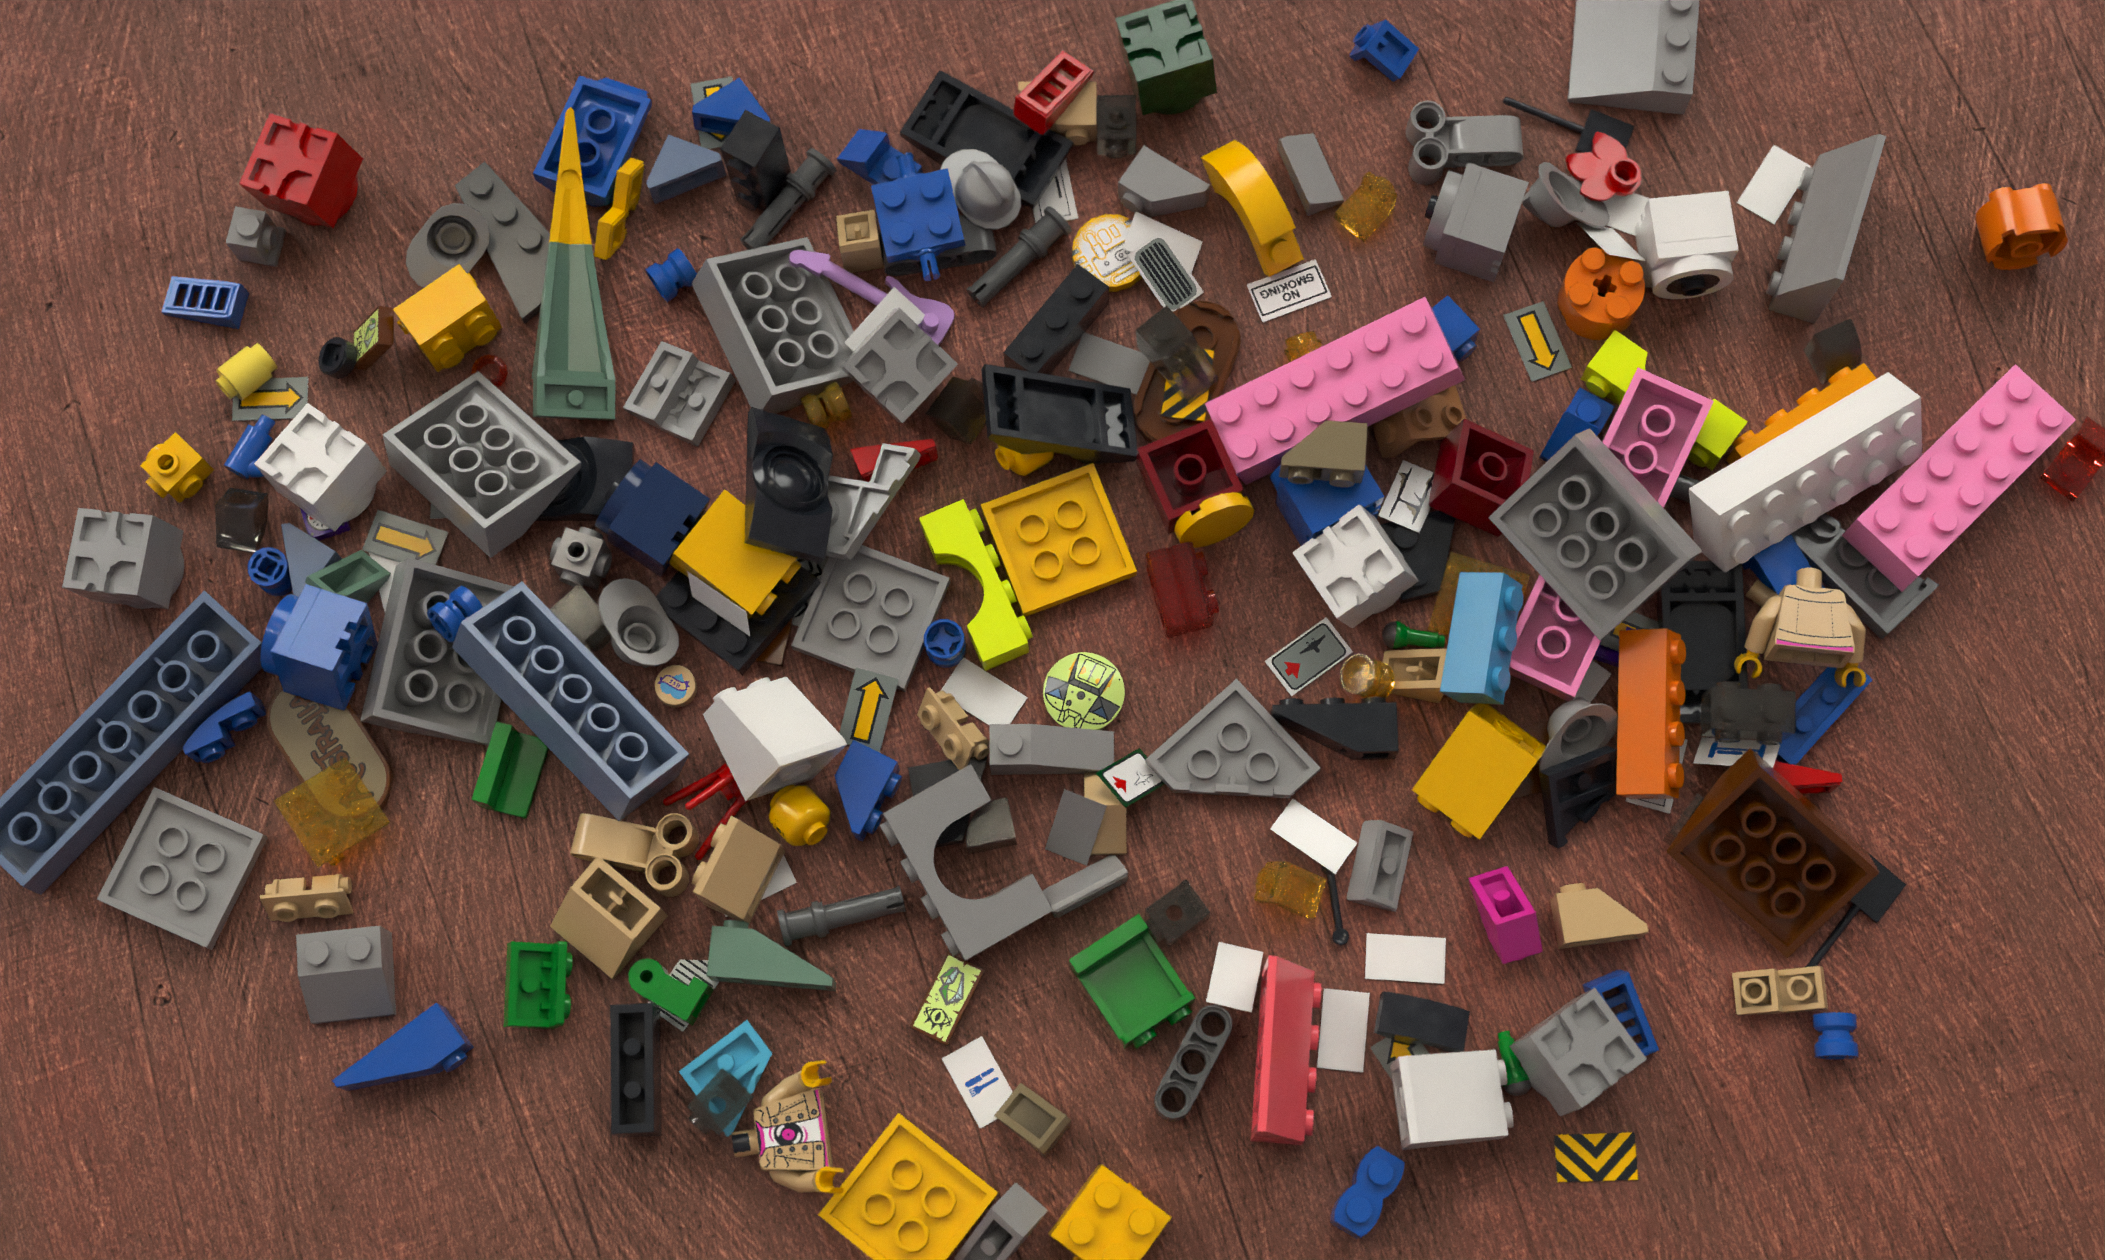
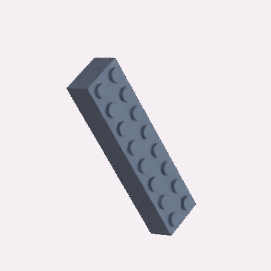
[0,591,262,895]

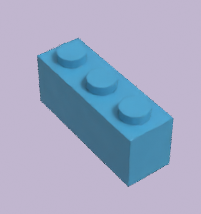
[1440,572,1523,705]

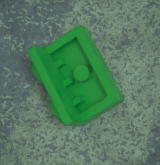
[504,941,572,1029]

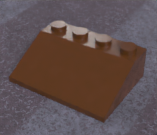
[1666,748,1879,958]

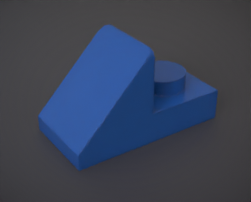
[837,129,923,185]
[1539,388,1615,462]

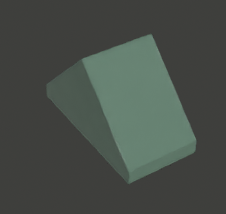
[305,550,391,603]

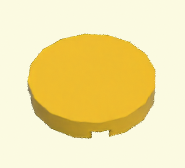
[1174,492,1254,548]

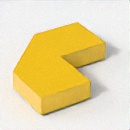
[594,158,644,260]

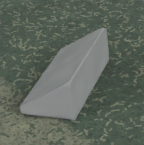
[1277,133,1344,216]
[1347,820,1413,912]
[1043,854,1128,918]

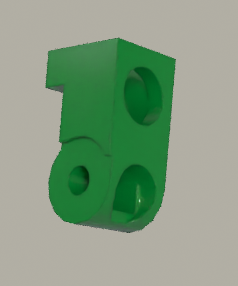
[628,958,714,1026]

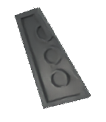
[454,161,550,324]
[1791,513,1939,640]

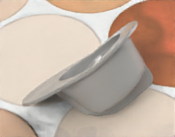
[940,149,1021,229]
[1522,162,1610,228]
[406,203,490,288]
[599,578,679,668]
[1539,696,1618,771]

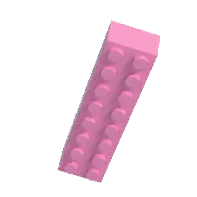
[1509,368,1714,702]

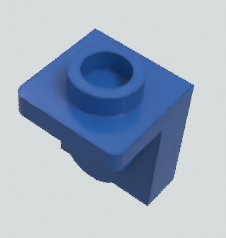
[1349,19,1419,82]

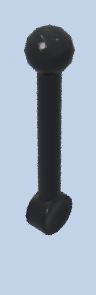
[1321,865,1349,946]

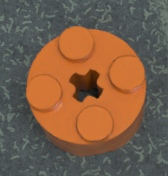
[1975,183,2068,270]
[1557,247,1645,340]

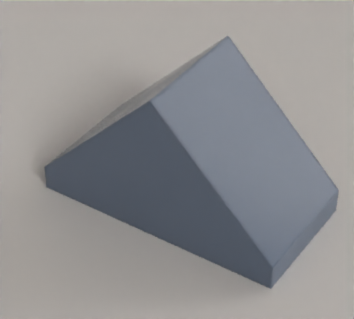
[646,134,727,204]
[281,523,342,596]

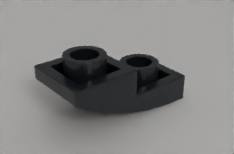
[1374,991,1470,1053]

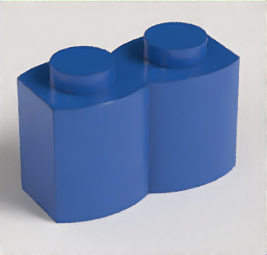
[1330,1146,1404,1239]

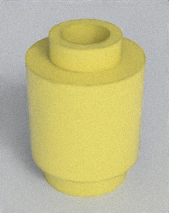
[215,343,278,401]

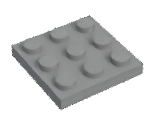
[791,545,951,692]
[97,787,268,950]

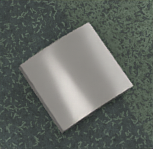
[623,341,736,447]

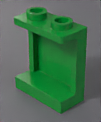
[1069,914,1195,1049]

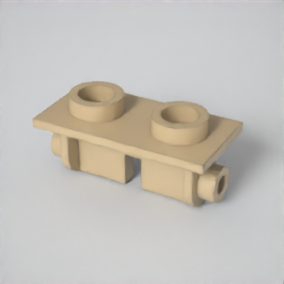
[917,687,990,770]
[260,874,353,922]

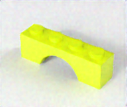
[1581,330,1748,470]
[919,499,1033,671]

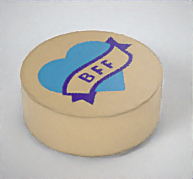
[655,665,697,708]

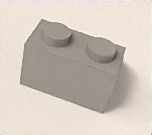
[296,926,396,1024]

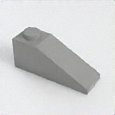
[990,724,1114,775]

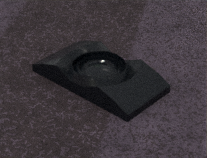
[900,70,1074,208]
[981,364,1137,464]
[744,407,833,564]
[535,436,634,521]
[1657,561,1750,724]

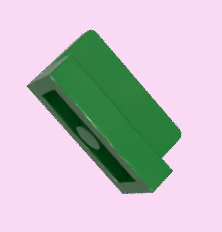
[471,721,549,819]

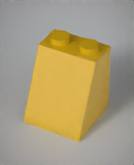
[669,489,802,619]
[1412,703,1546,840]

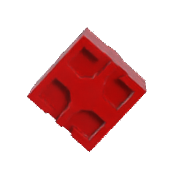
[239,113,364,229]

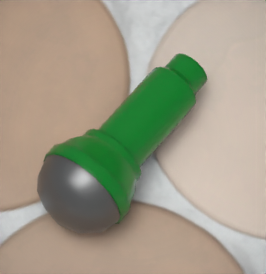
[1382,621,1445,649]
[1497,1031,1531,1096]

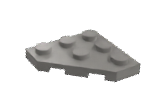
[1145,678,1321,798]

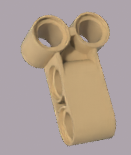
[570,813,699,897]

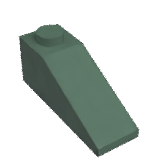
[706,920,837,991]

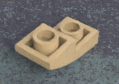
[1732,966,1828,1015]

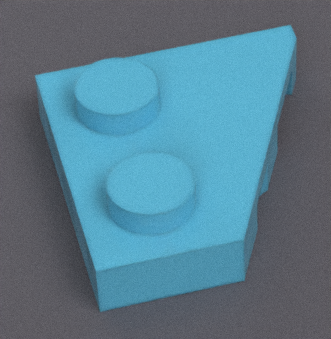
[679,1020,772,1137]

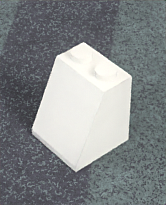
[703,677,847,801]
[1390,1050,1513,1150]

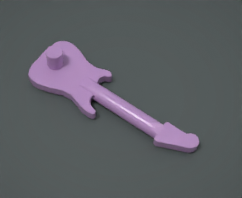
[789,250,954,346]

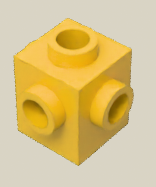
[140,432,214,503]

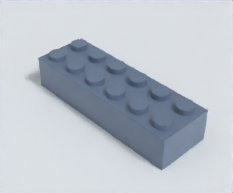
[452,581,689,822]

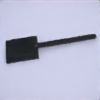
[1503,97,1634,153]
[1806,854,1906,967]

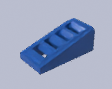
[161,276,249,329]
[1582,970,1659,1056]

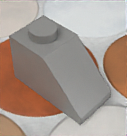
[1118,146,1210,217]
[954,1183,1048,1260]

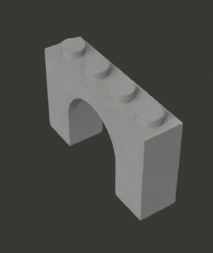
[880,764,1053,960]

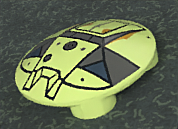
[1043,652,1125,730]

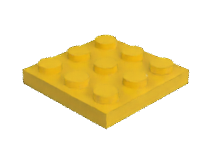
[981,463,1137,617]
[818,1113,999,1260]

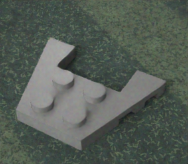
[825,443,921,560]

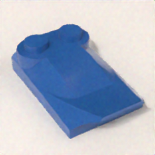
[533,75,652,207]

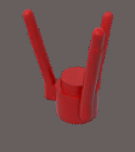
[663,763,749,860]

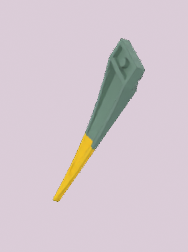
[532,107,616,421]

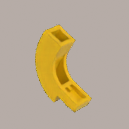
[1201,140,1304,277]

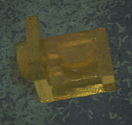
[1334,171,1398,242]
[1254,861,1327,918]

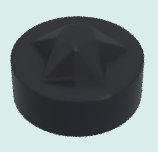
[319,337,357,379]

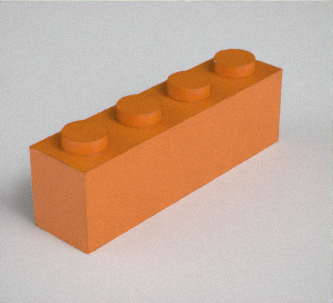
[1616,628,1686,799]

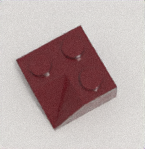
[1428,418,1534,537]
[1136,419,1244,534]

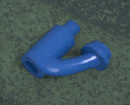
[223,414,276,480]

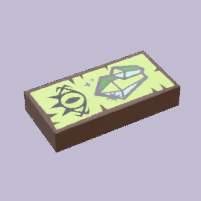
[353,306,394,370]
[909,952,985,1047]

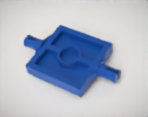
[871,152,965,281]

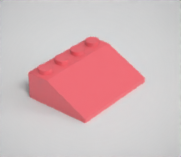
[1251,956,1321,1145]

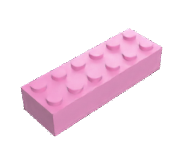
[1205,297,1465,485]
[1842,364,2076,592]

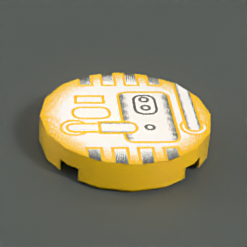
[1072,214,1142,292]

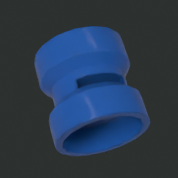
[645,248,697,302]
[248,547,293,596]
[427,585,483,642]
[924,619,966,668]
[1813,1012,1859,1060]

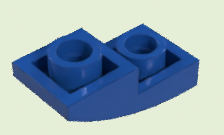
[182,691,267,763]

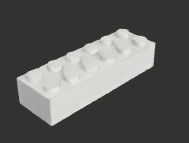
[1689,372,1922,572]

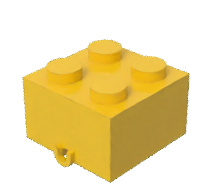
[393,264,503,372]
[1048,1164,1171,1260]

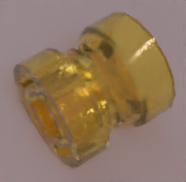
[800,381,853,429]
[1340,654,1395,698]

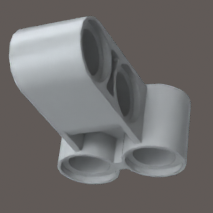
[1405,100,1523,185]

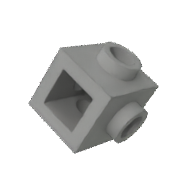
[550,527,612,590]

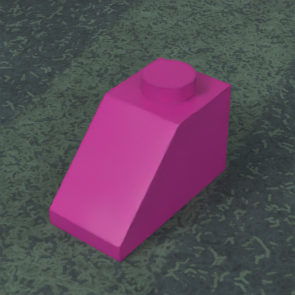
[1468,866,1543,964]

